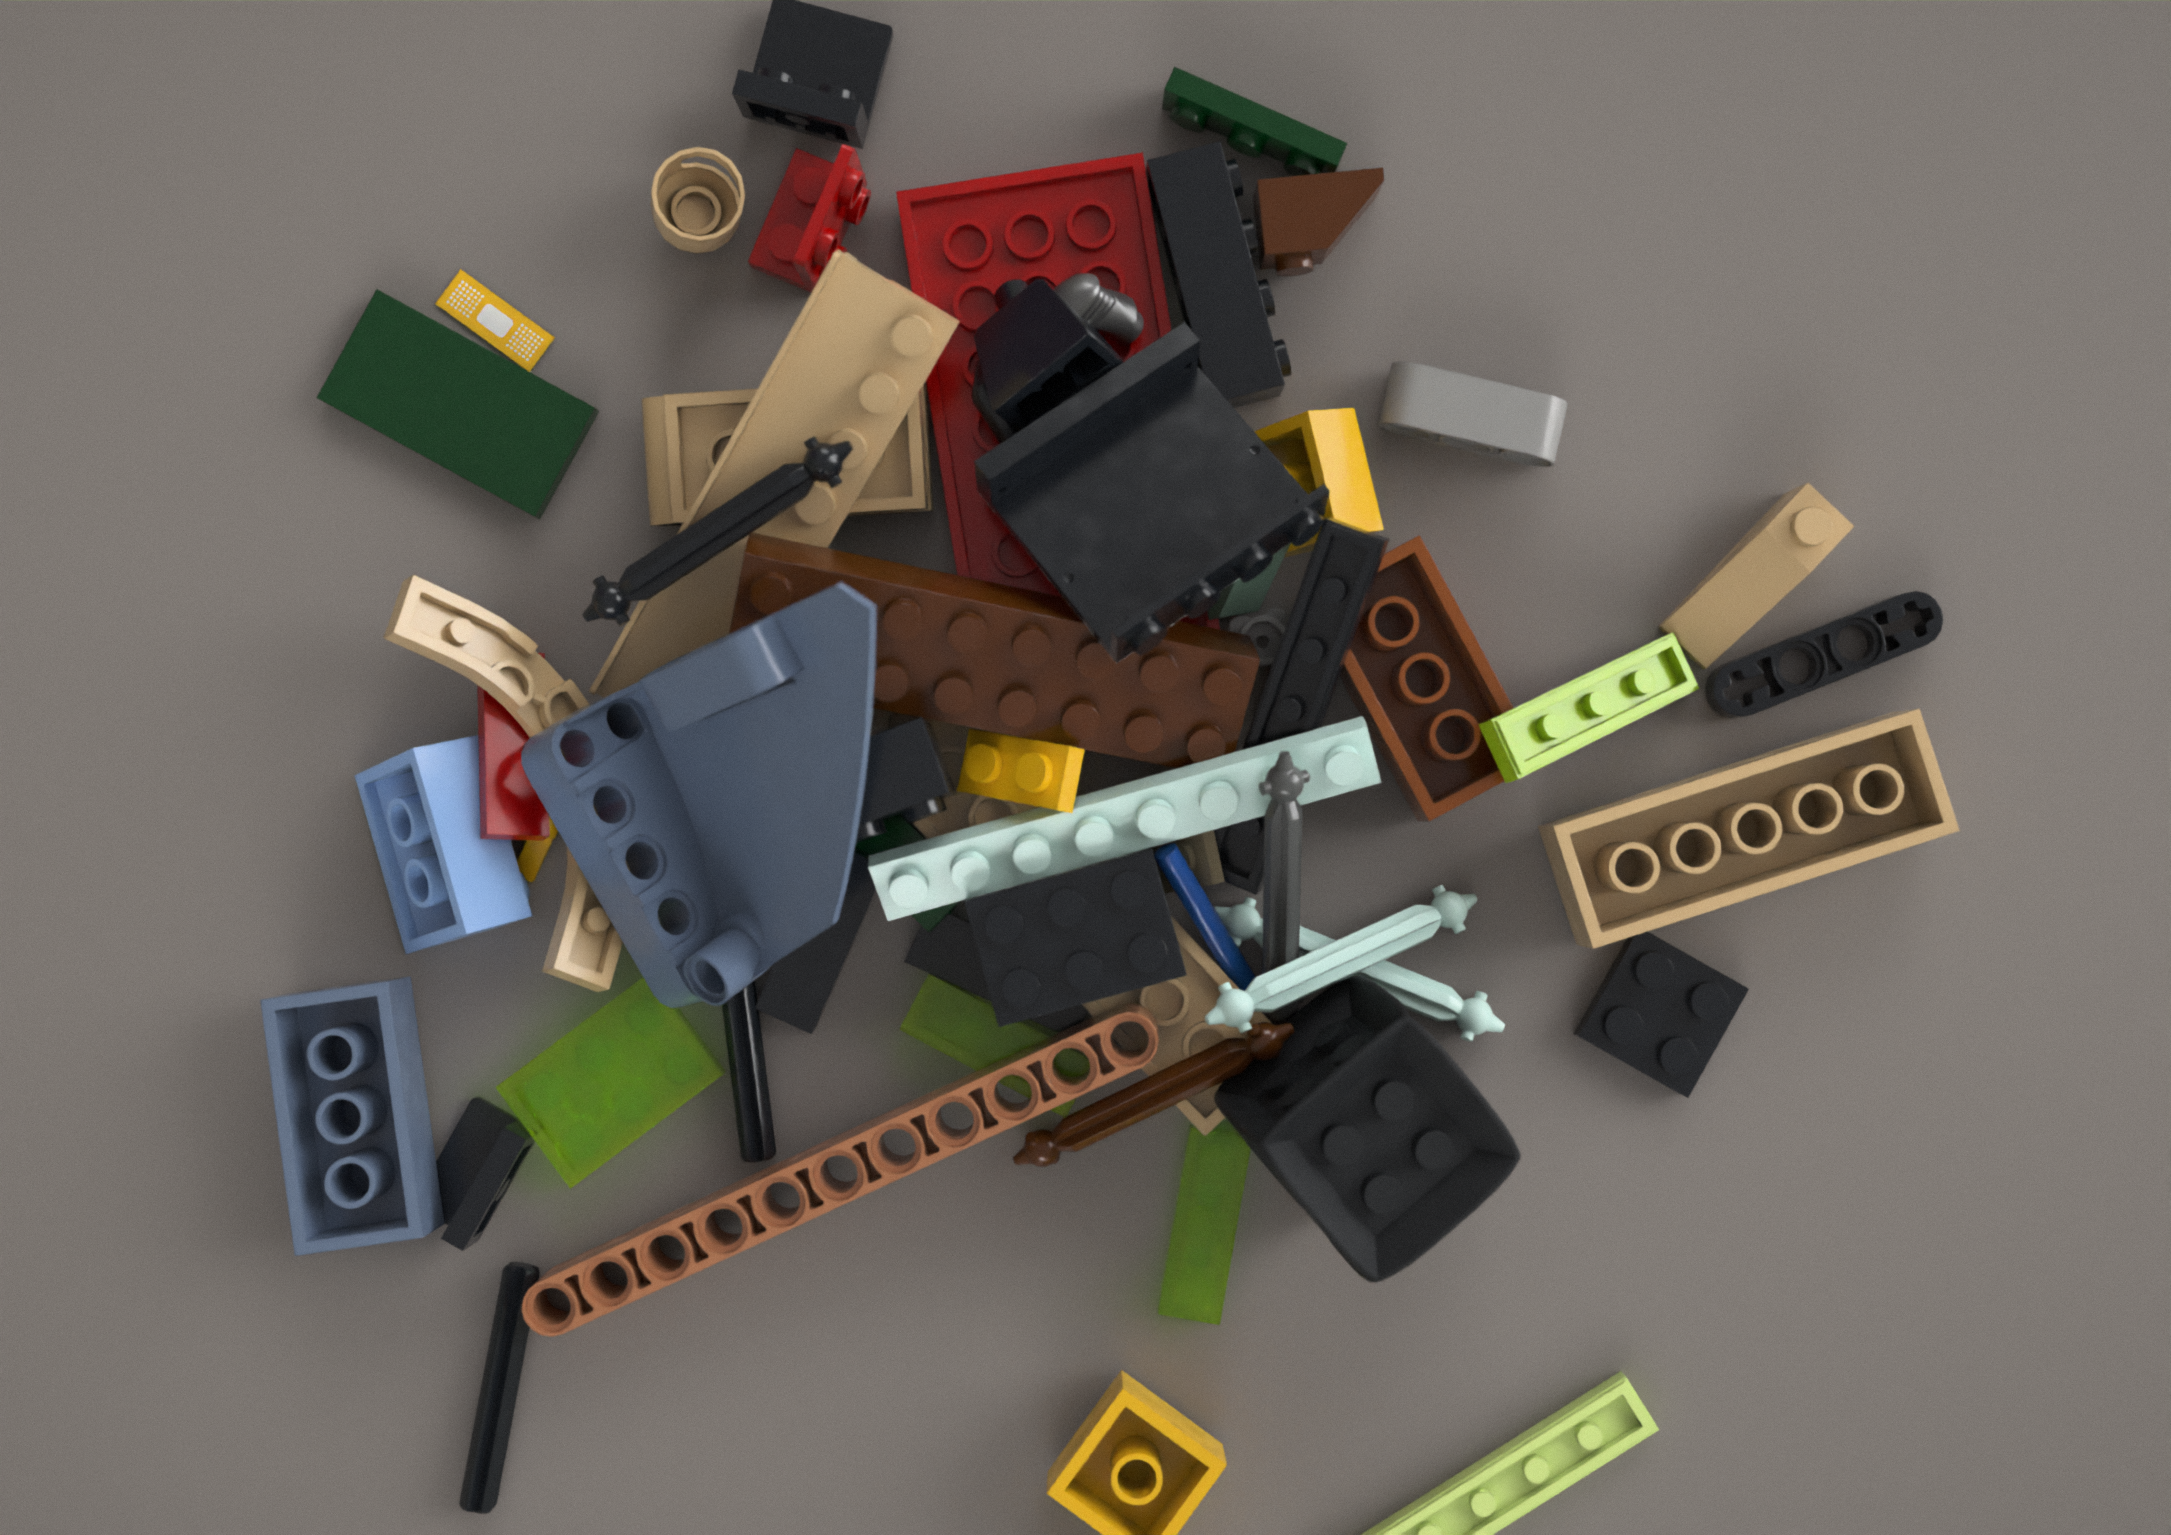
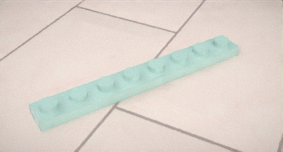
[868,716,1381,921]

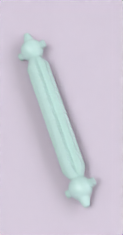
[1205,885,1477,1034]
[1214,897,1505,1042]

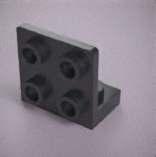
[732,0,894,149]

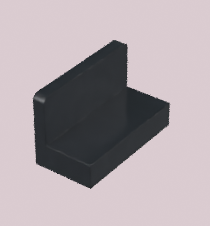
[436,1097,541,1251]

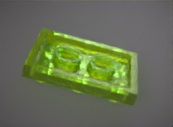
[495,977,726,1189]

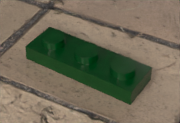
[1162,66,1347,176]

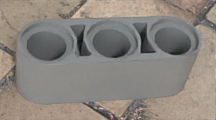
[1378,362,1568,467]

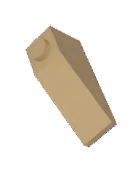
[1658,483,1854,670]

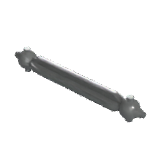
[1259,751,1310,1025]

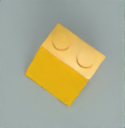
[1254,408,1384,558]

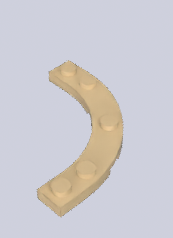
[384,575,630,992]

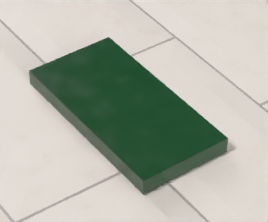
[316,289,599,519]

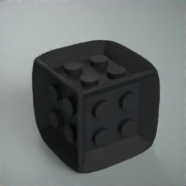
[1214,975,1521,1283]

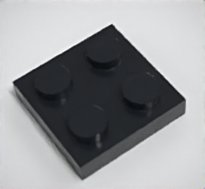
[1574,931,1749,1098]

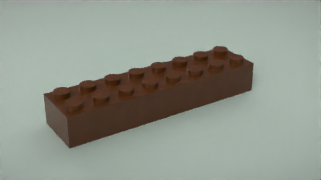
[729,533,1260,768]

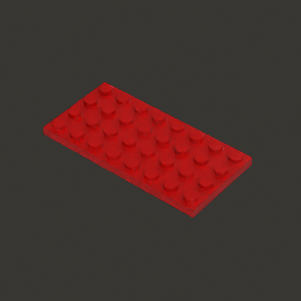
[896,152,1220,629]

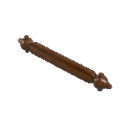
[1013,1022,1295,1167]

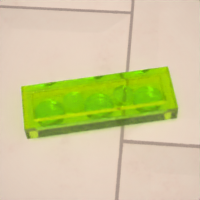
[899,973,1090,1118]
[1157,1125,1251,1325]

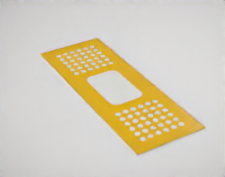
[435,269,555,372]

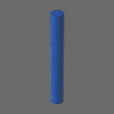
[1154,843,1256,991]

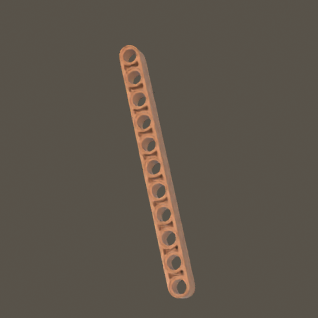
[522,1003,1159,1337]

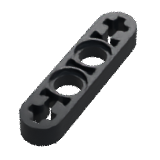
[1705,591,1944,718]

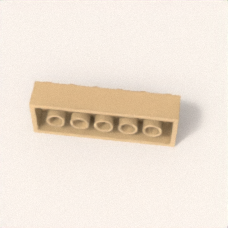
[1538,708,1960,949]

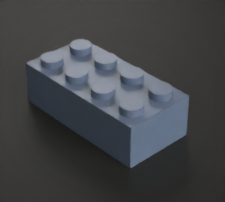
[260,976,444,1256]

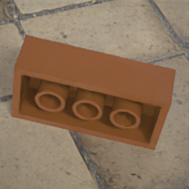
[1339,535,1513,822]

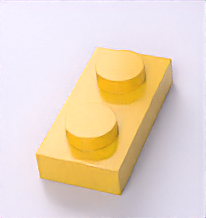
[957,729,1085,813]

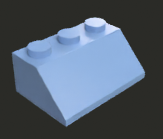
[354,735,532,954]

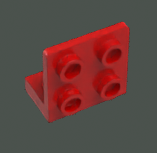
[748,144,871,293]

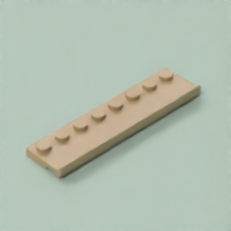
[589,249,960,697]

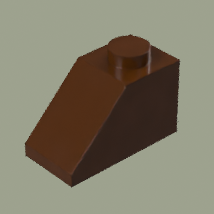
[1253,167,1384,277]

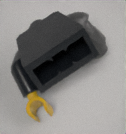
[971,273,1144,444]

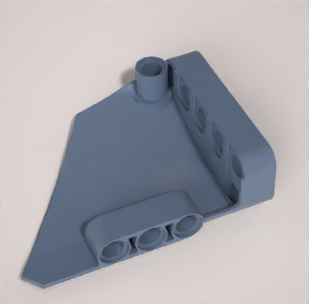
[521,582,876,1008]

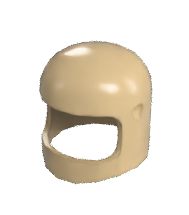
[650,147,745,254]

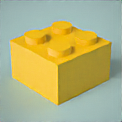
[1046,1370,1227,1535]

